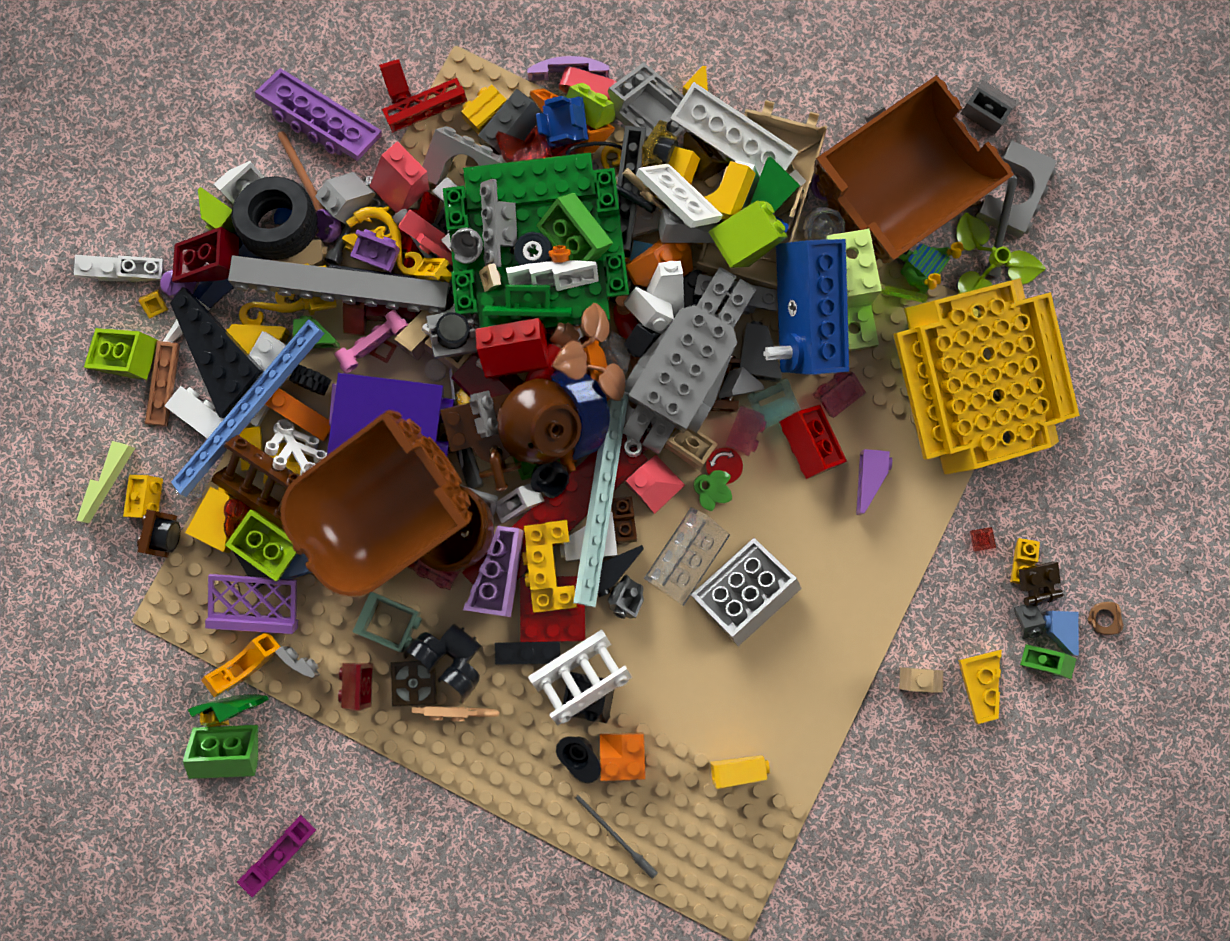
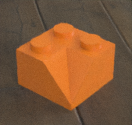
[600,732,645,781]

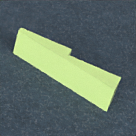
[77,441,135,523]

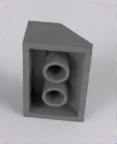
[478,89,543,162]

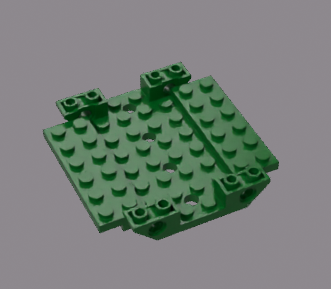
[443,153,629,329]

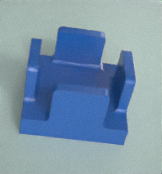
[536,96,588,149]

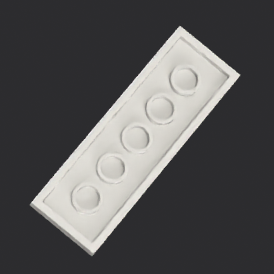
[671,82,798,176]

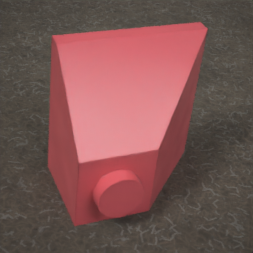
[625,455,685,514]

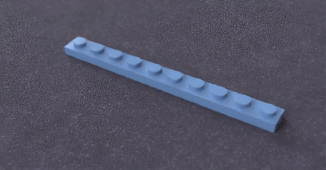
[171,319,325,497]

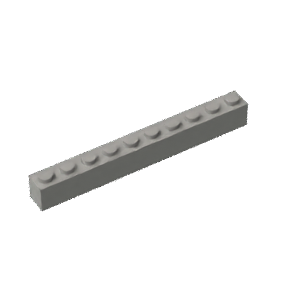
[228,256,450,315]

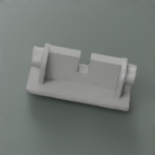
[469,391,499,438]

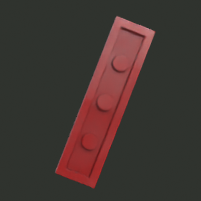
[382,78,467,133]

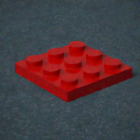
[520,576,586,642]

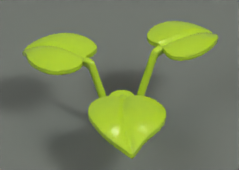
[956,212,1046,294]

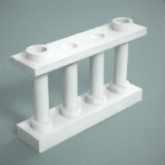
[528,630,632,725]

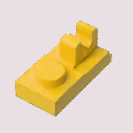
[413,258,452,283]

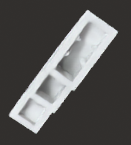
[506,261,599,291]

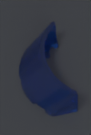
[551,370,610,460]

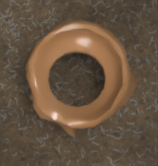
[1088,602,1123,635]

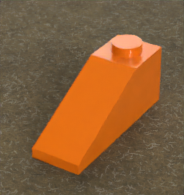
[265,388,331,442]

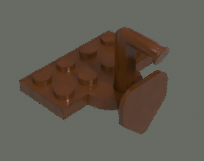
[440,393,522,492]

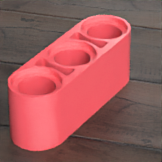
[558,66,617,101]

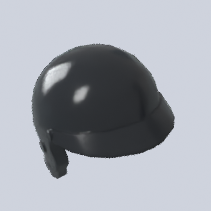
[531,461,569,498]

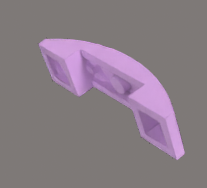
[527,56,609,81]

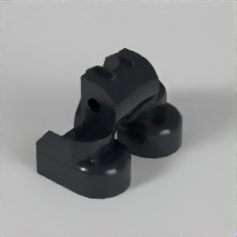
[403,624,482,704]

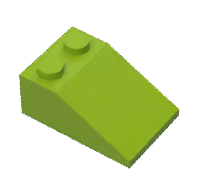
[84,328,158,380]
[225,509,297,582]

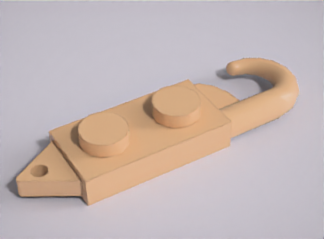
[412,706,500,721]

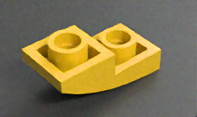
[1010,538,1040,584]

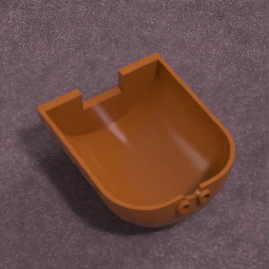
[281,410,472,596]

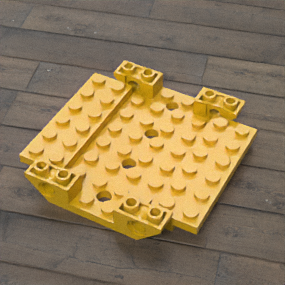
[893,278,1080,474]

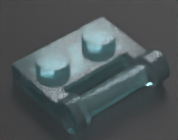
[748,378,801,430]

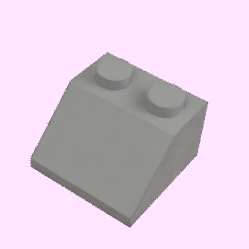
[315,172,376,225]

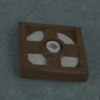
[391,661,437,706]

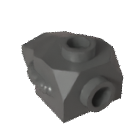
[608,575,644,619]

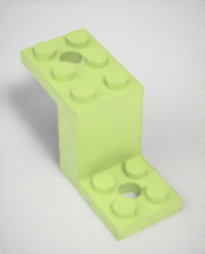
[826,229,882,351]

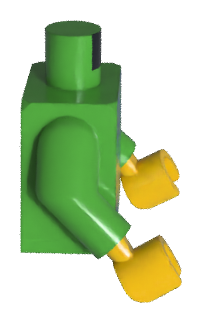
[898,242,964,294]

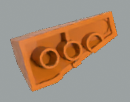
[529,88,615,154]

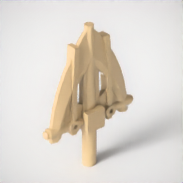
[622,168,669,211]

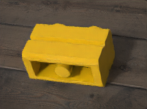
[461,85,507,134]

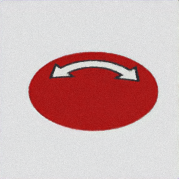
[706,448,743,484]

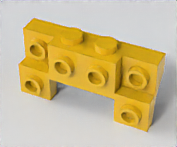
[522,520,577,613]

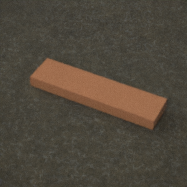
[145,341,180,427]

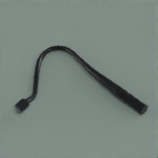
[565,141,656,213]

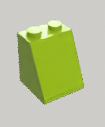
[708,201,788,268]

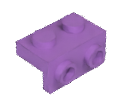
[350,229,400,273]

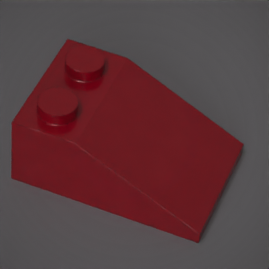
[172,227,239,283]
[338,663,373,710]

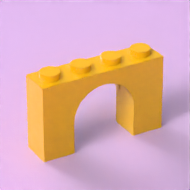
[668,146,756,221]

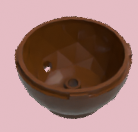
[497,378,581,465]
[419,485,494,572]

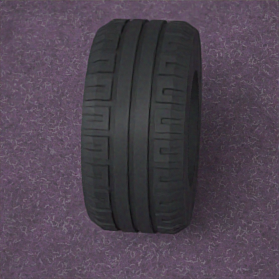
[231,176,318,260]

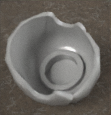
[450,227,483,264]

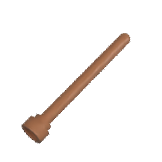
[278,131,327,212]

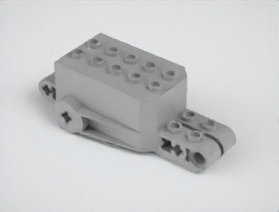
[622,267,757,454]

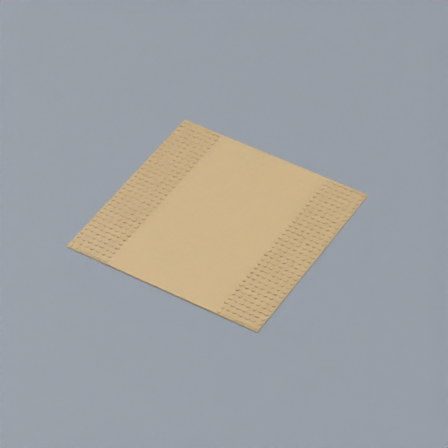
[132,46,1001,941]

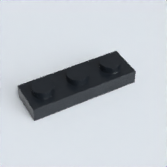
[495,641,560,665]

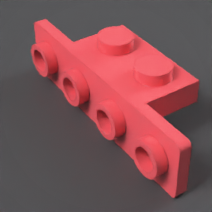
[398,210,453,266]

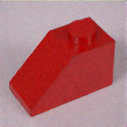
[379,59,411,104]

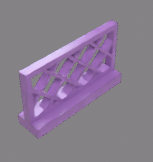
[205,574,298,634]

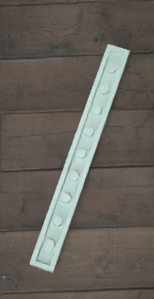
[573,395,629,607]

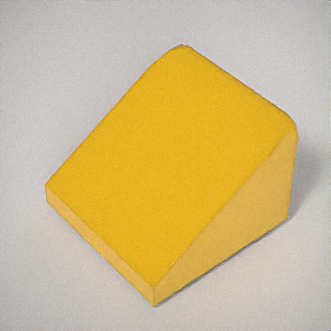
[138,289,168,319]

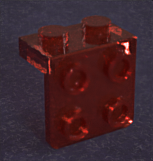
[496,126,552,162]

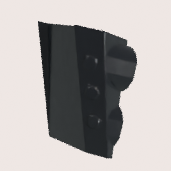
[563,672,614,723]

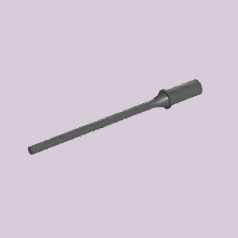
[575,795,658,879]

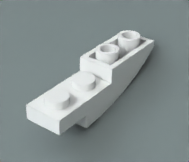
[74,255,163,282]

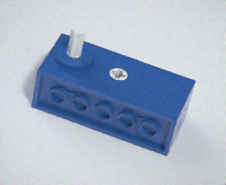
[763,239,849,375]

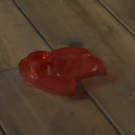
[224,499,253,539]

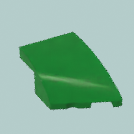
[188,694,269,722]

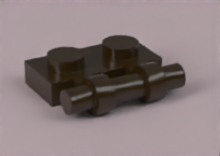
[1018,561,1063,606]

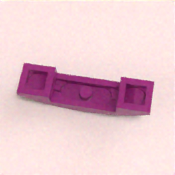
[237,815,316,898]

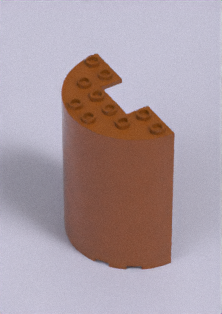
[814,75,1014,264]

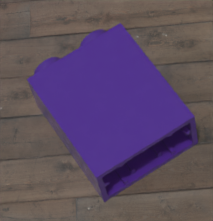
[327,373,454,458]

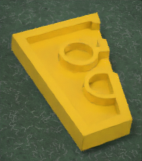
[958,650,1002,724]

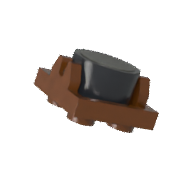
[137,509,181,558]

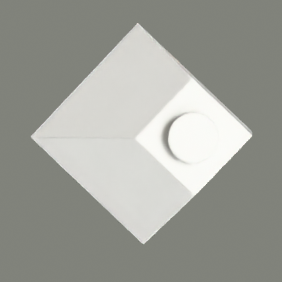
[214,161,264,204]

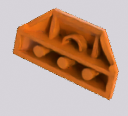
[626,239,693,287]

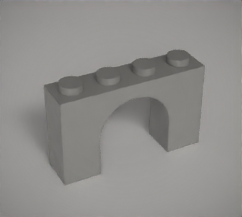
[422,126,511,185]
[975,141,1057,238]

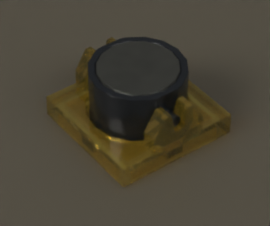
[642,120,678,167]

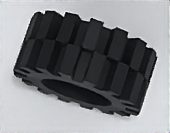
[289,364,332,396]

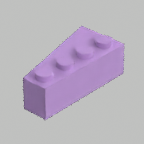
[463,526,524,617]

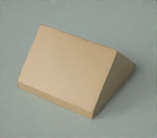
[664,428,717,471]

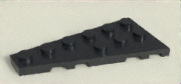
[170,287,264,418]

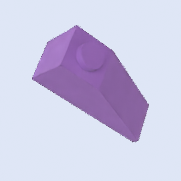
[856,449,892,515]

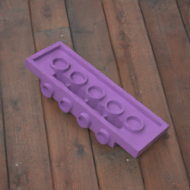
[255,68,382,161]

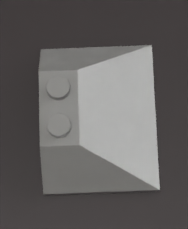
[608,62,686,144]

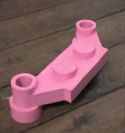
[334,310,408,374]

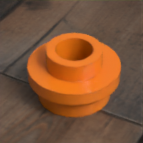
[549,245,571,263]

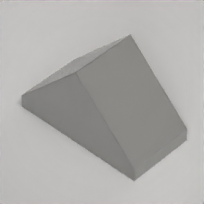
[718,367,764,399]

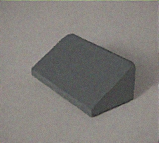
[456,447,484,489]

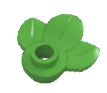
[693,470,732,511]

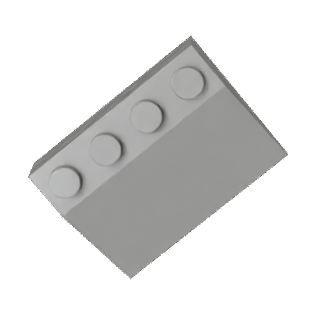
[691,538,802,646]

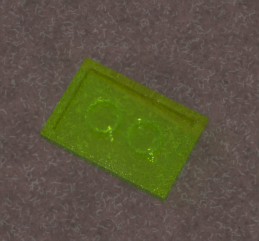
[880,282,928,303]

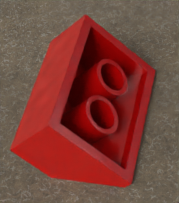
[476,318,549,379]
[779,405,847,479]

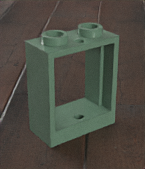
[352,592,422,653]

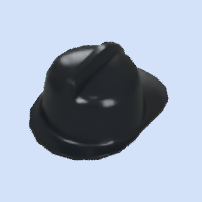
[556,736,601,783]

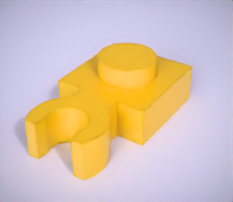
[200,711,229,727]

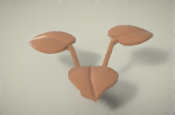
[553,303,625,401]

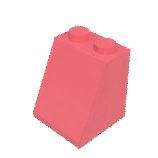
[370,141,429,213]

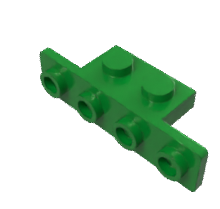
[483,284,572,320]

